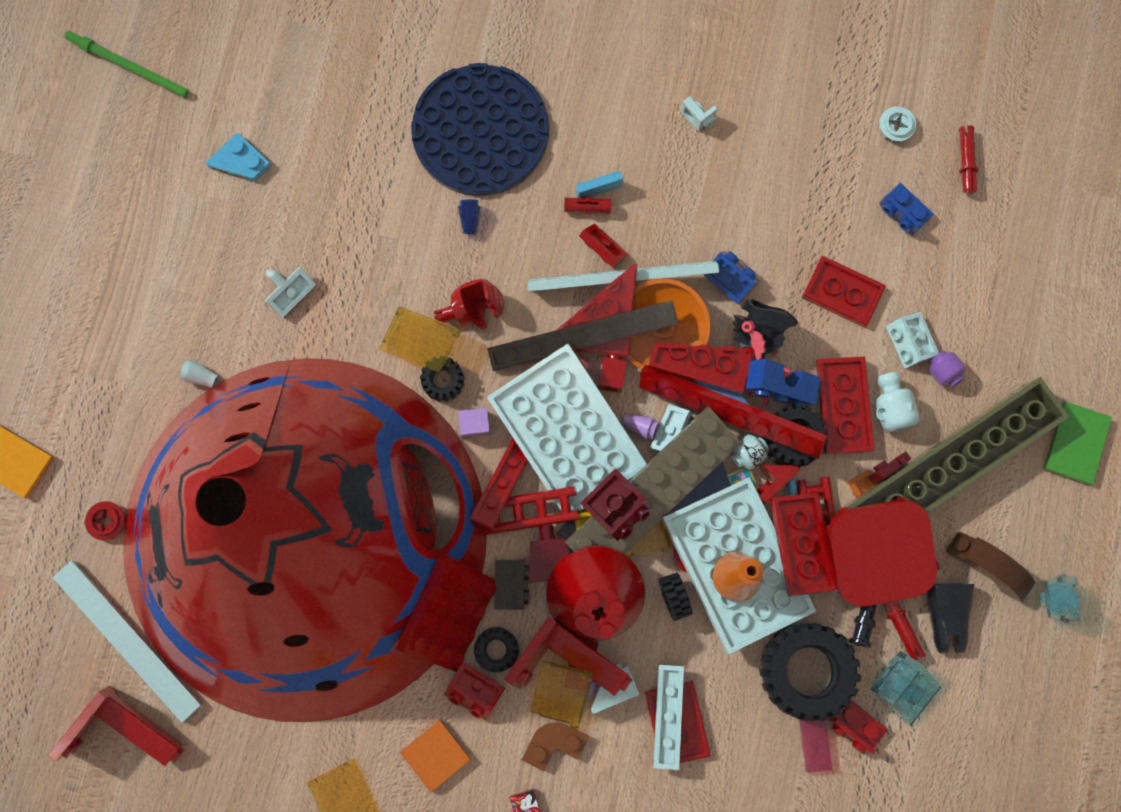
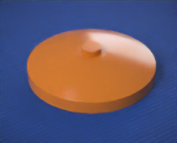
[626,278,711,369]

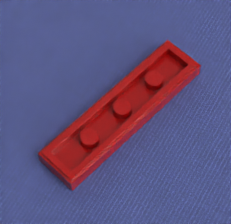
[469,438,528,532]

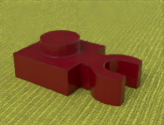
[868,451,911,485]

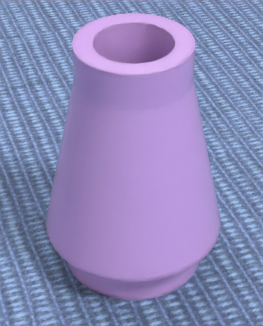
[622,413,660,440]

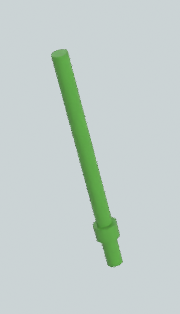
[65,31,189,98]

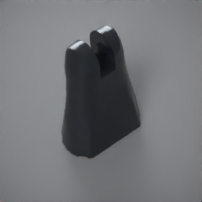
[926,584,974,653]

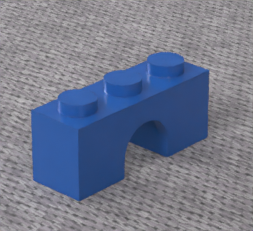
[746,359,821,408]

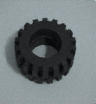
[763,404,828,468]

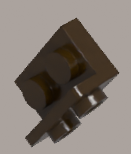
[494,559,529,610]

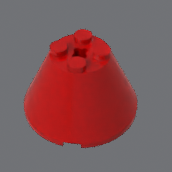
[546,545,645,641]

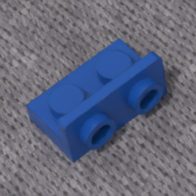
[879,182,934,236]
[703,251,759,304]

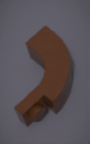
[946,531,1036,603]

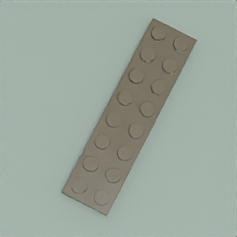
[565,407,741,554]

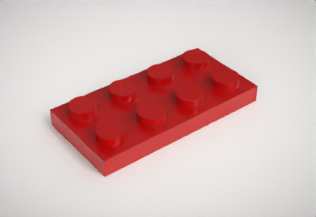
[816,356,875,455]
[769,493,838,597]

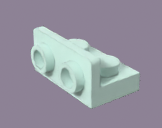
[886,312,939,368]

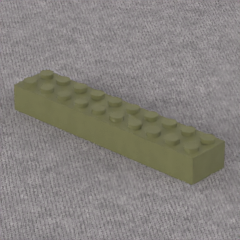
[836,377,1069,513]

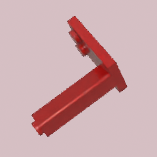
[504,616,633,696]
[48,686,184,766]

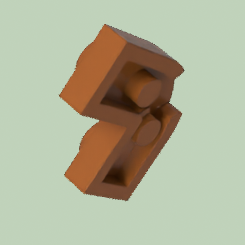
[522,722,589,771]

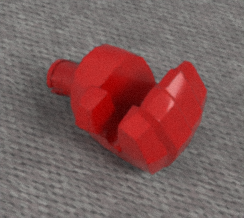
[433,279,504,330]

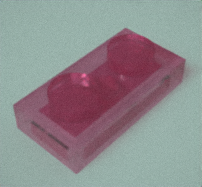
[799,720,832,773]

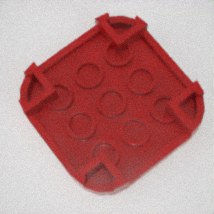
[826,497,937,606]

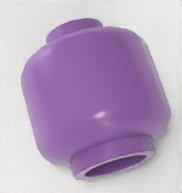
[929,351,966,387]

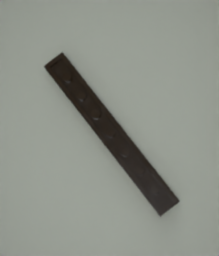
[487,300,679,371]

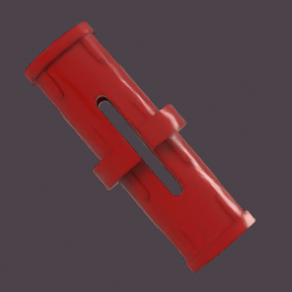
[564,196,611,215]

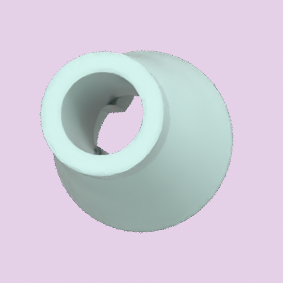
[180,360,218,388]

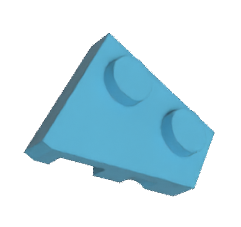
[206,132,271,181]

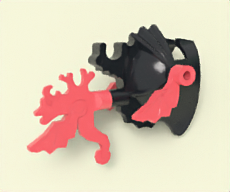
[732,298,798,407]

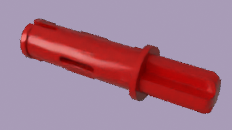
[959,125,979,194]
[883,601,926,662]

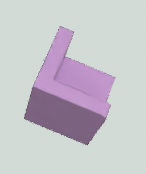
[458,408,491,439]

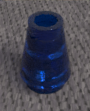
[458,199,481,235]

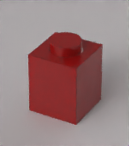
[598,355,627,393]

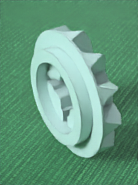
[879,106,916,143]

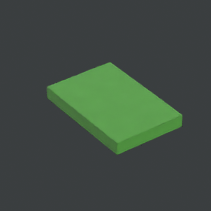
[1043,401,1112,485]

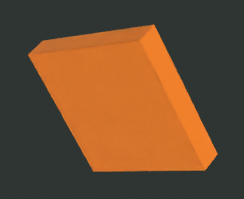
[400,720,471,792]

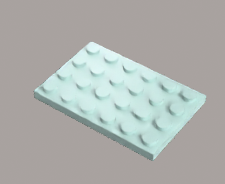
[487,343,647,511]
[662,477,816,655]

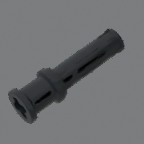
[849,604,877,648]

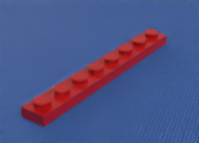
[639,365,827,459]

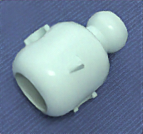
[876,372,920,432]

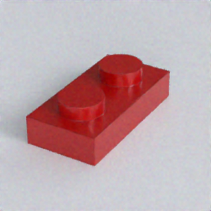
[579,223,628,268]

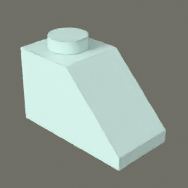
[590,663,639,714]

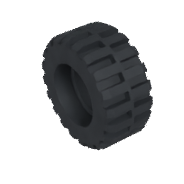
[759,623,861,721]

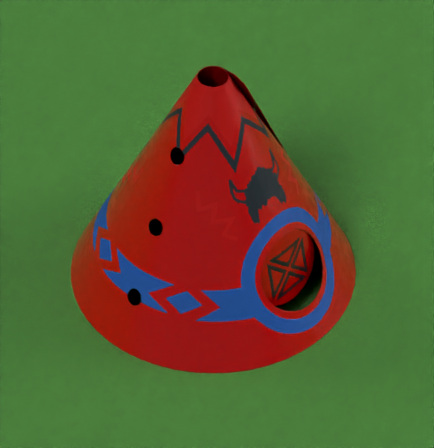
[123,358,487,722]

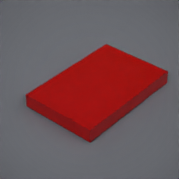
[801,255,886,328]
[645,681,711,764]

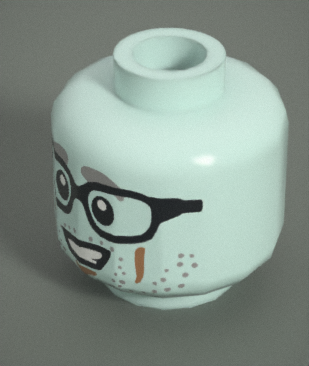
[731,434,769,470]

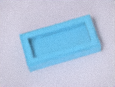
[576,171,623,198]

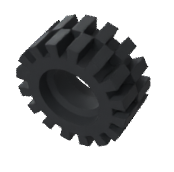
[420,356,465,402]
[658,572,693,621]
[473,627,519,673]

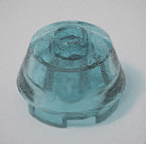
[1040,574,1080,624]

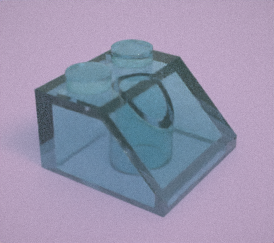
[870,651,941,726]

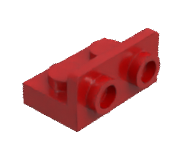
[444,662,505,720]
[828,699,888,755]

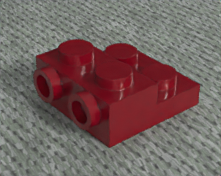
[580,468,653,542]

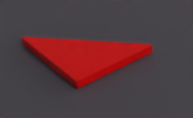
[556,264,638,357]

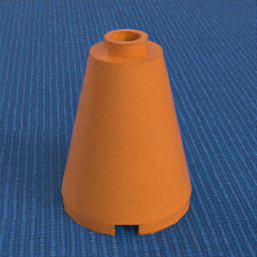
[712,551,763,602]

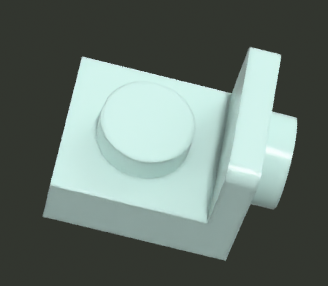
[680,96,718,131]

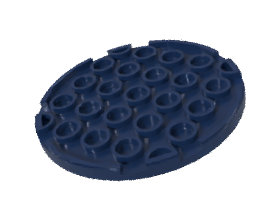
[411,63,549,196]

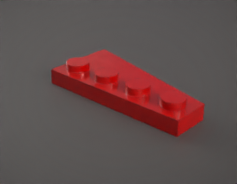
[648,343,754,395]

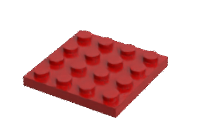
[395,553,496,672]

